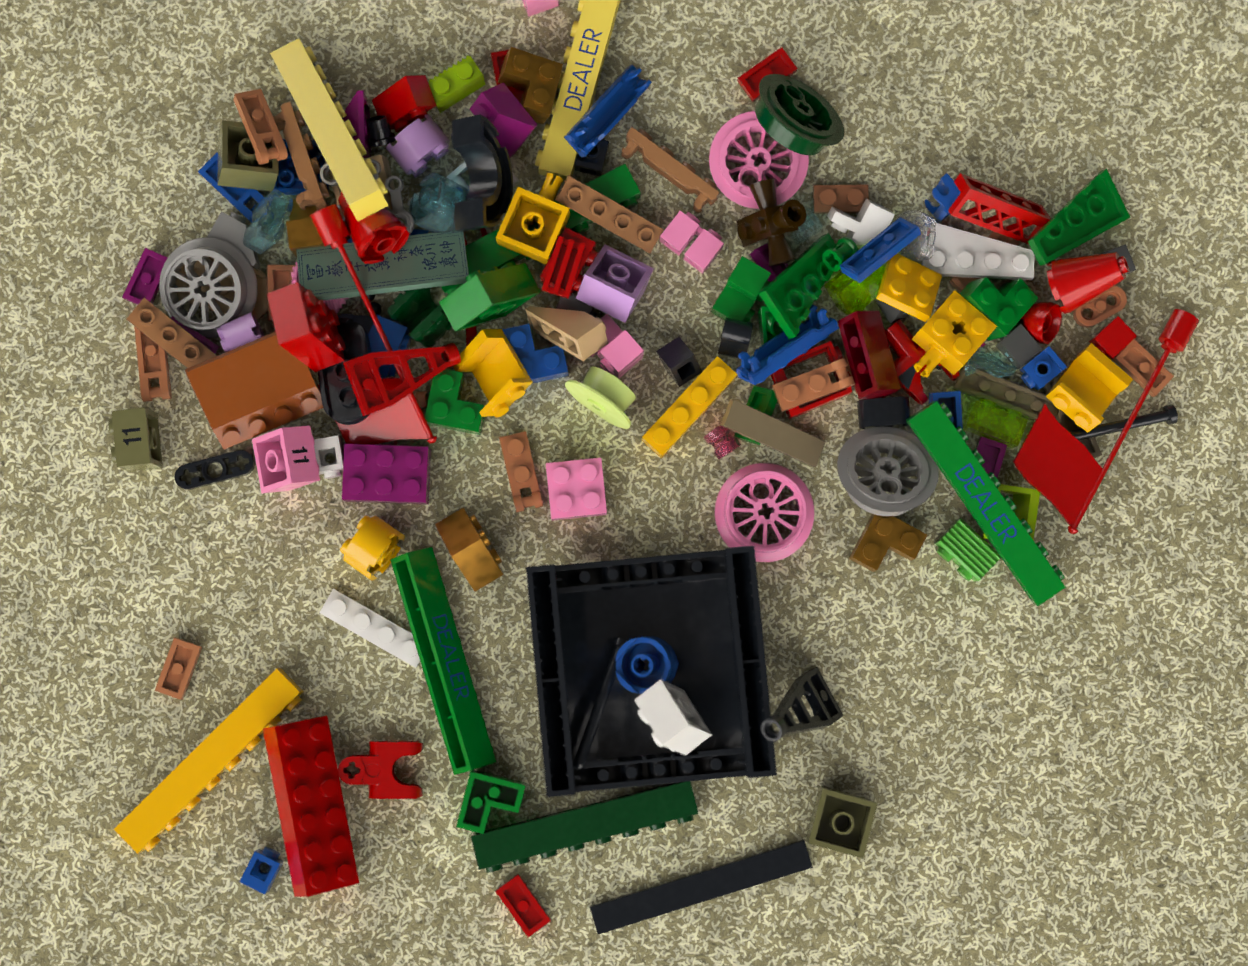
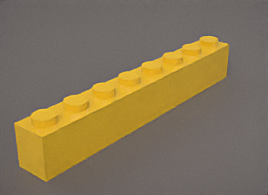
[114,668,304,854]

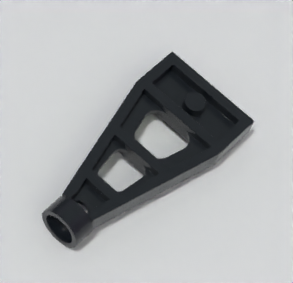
[761,667,844,741]

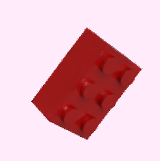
[267,282,346,372]

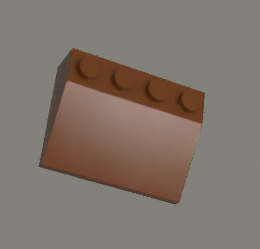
[185,332,323,450]

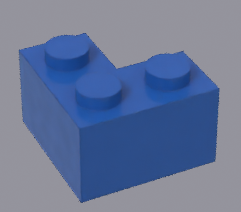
[502,324,569,384]

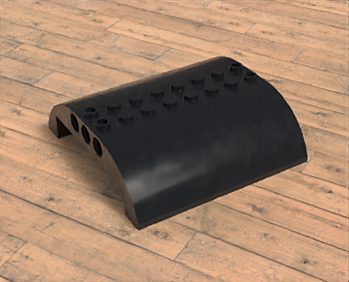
[526,546,777,797]

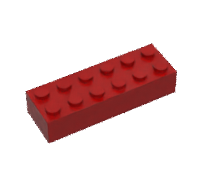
[263,715,359,897]

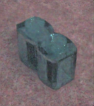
[243,189,293,255]

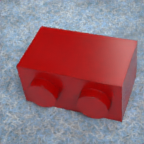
[372,75,437,132]
[540,227,598,297]

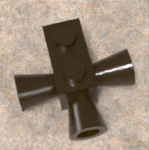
[736,178,806,267]

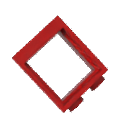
[770,341,854,420]

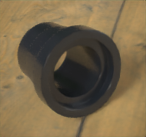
[366,115,396,147]

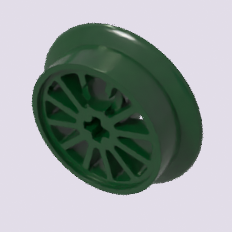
[755,74,844,155]

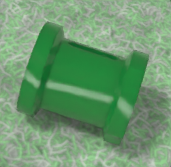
[822,237,858,272]

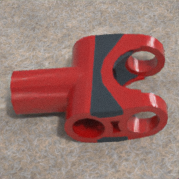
[885,320,960,405]

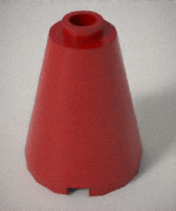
[338,191,409,264]
[1046,252,1129,314]

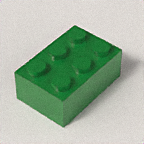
[439,263,541,332]

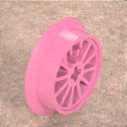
[709,111,809,209]
[715,463,814,562]

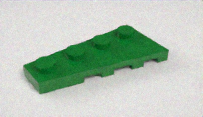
[1028,168,1131,266]
[759,233,836,339]

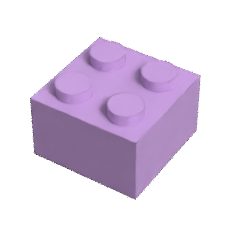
[576,244,654,323]

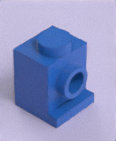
[1020,346,1067,391]
[240,847,284,895]

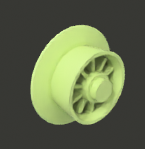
[565,366,636,429]

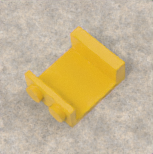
[453,329,533,417]
[1045,343,1133,433]

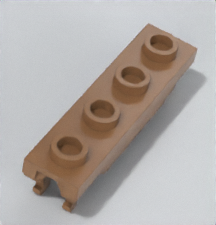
[272,102,330,211]
[622,127,720,213]
[555,175,664,253]
[126,298,217,368]

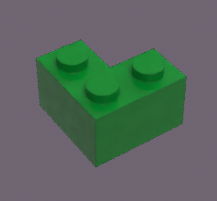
[711,256,771,322]
[960,277,1038,341]
[425,369,485,435]
[456,770,527,834]

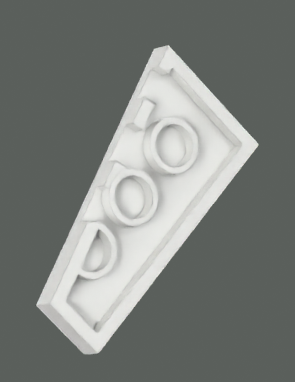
[922,220,1035,280]

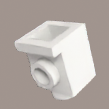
[314,435,344,479]

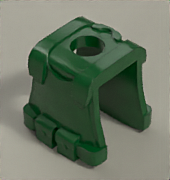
[387,288,453,348]

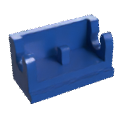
[924,173,961,224]

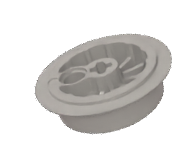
[159,237,258,338]
[837,426,939,516]

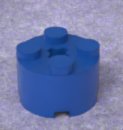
[615,636,679,694]

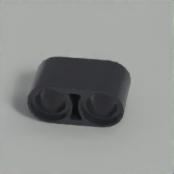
[718,317,753,358]
[857,396,911,429]

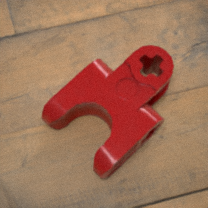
[338,741,423,799]

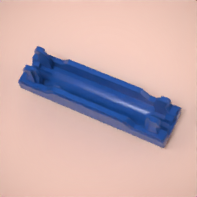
[564,65,652,158]
[736,304,839,385]

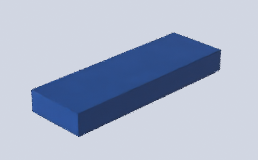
[840,217,921,283]

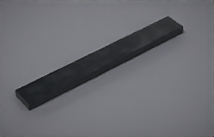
[590,840,813,935]

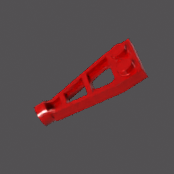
[343,342,461,416]

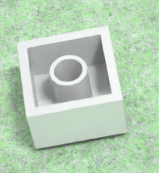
[635,679,712,755]

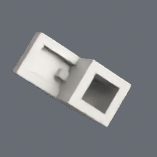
[827,198,895,245]

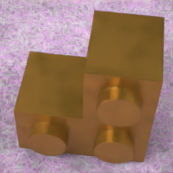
[498,47,563,125]
[286,199,329,258]
[435,508,504,592]
[849,514,928,572]

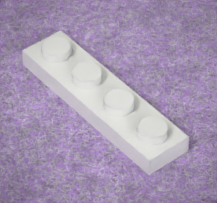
[319,589,420,668]

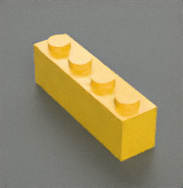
[641,356,737,459]

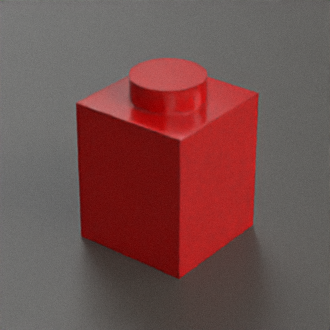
[1089,316,1137,360]

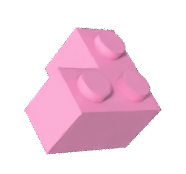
[591,314,644,379]

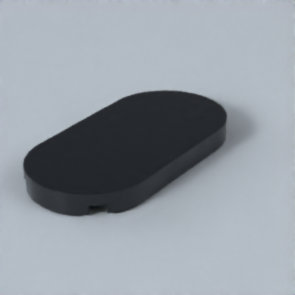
[317,318,371,425]

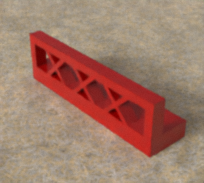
[948,173,1051,245]

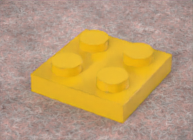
[876,253,942,322]

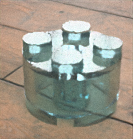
[409,172,469,234]

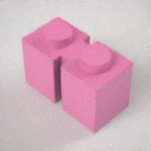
[659,211,724,274]

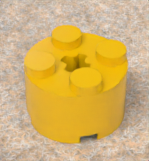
[340,515,405,581]

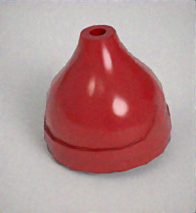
[1018,302,1062,344]

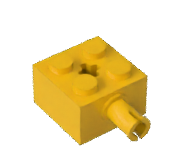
[496,172,570,265]
[912,290,997,377]

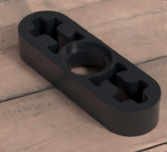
[174,450,255,490]

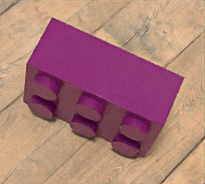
[342,444,431,505]

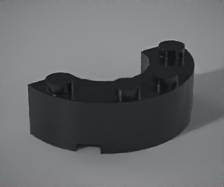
[451,114,513,232]

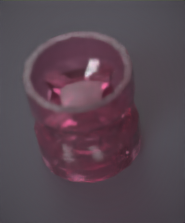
[703,425,741,460]

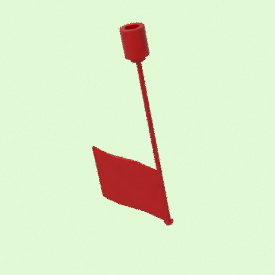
[310,204,437,445]
[1013,309,1199,534]

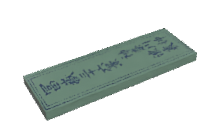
[296,230,469,301]

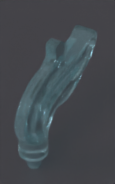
[965,351,1017,378]

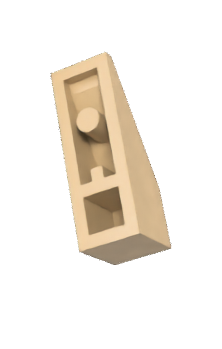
[525,306,608,361]

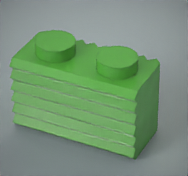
[935,518,1001,581]

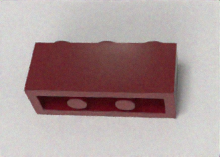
[838,311,901,399]

